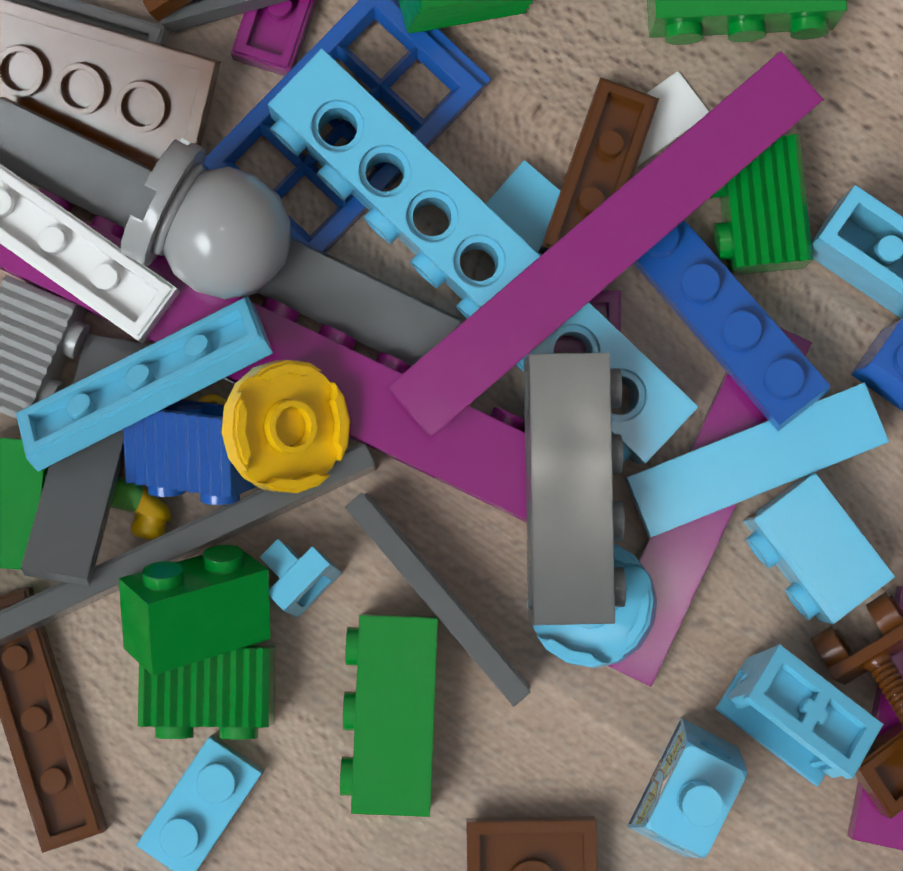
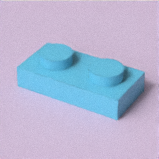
[136,735,264,871]

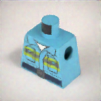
[627,718,747,859]

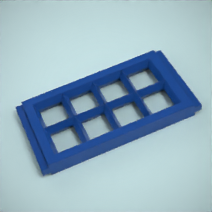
[204,0,491,253]

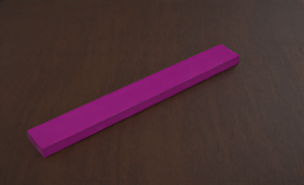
[387,51,824,438]

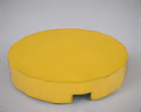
[221,360,350,493]

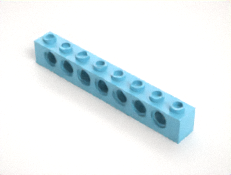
[268,48,698,464]

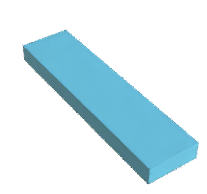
[16,296,273,472]
[624,382,889,538]

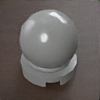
[120,138,291,300]

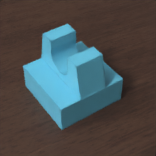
[260,539,343,618]

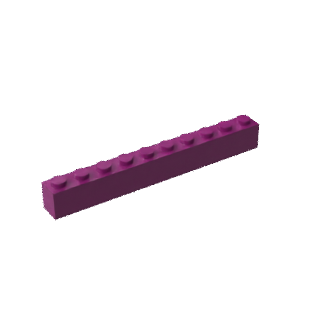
[0,188,526,522]

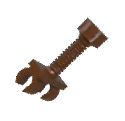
[811,592,903,726]

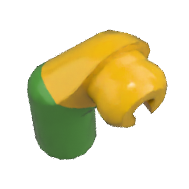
[111,476,171,540]

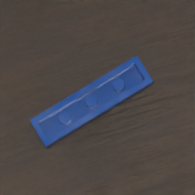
[633,220,831,431]

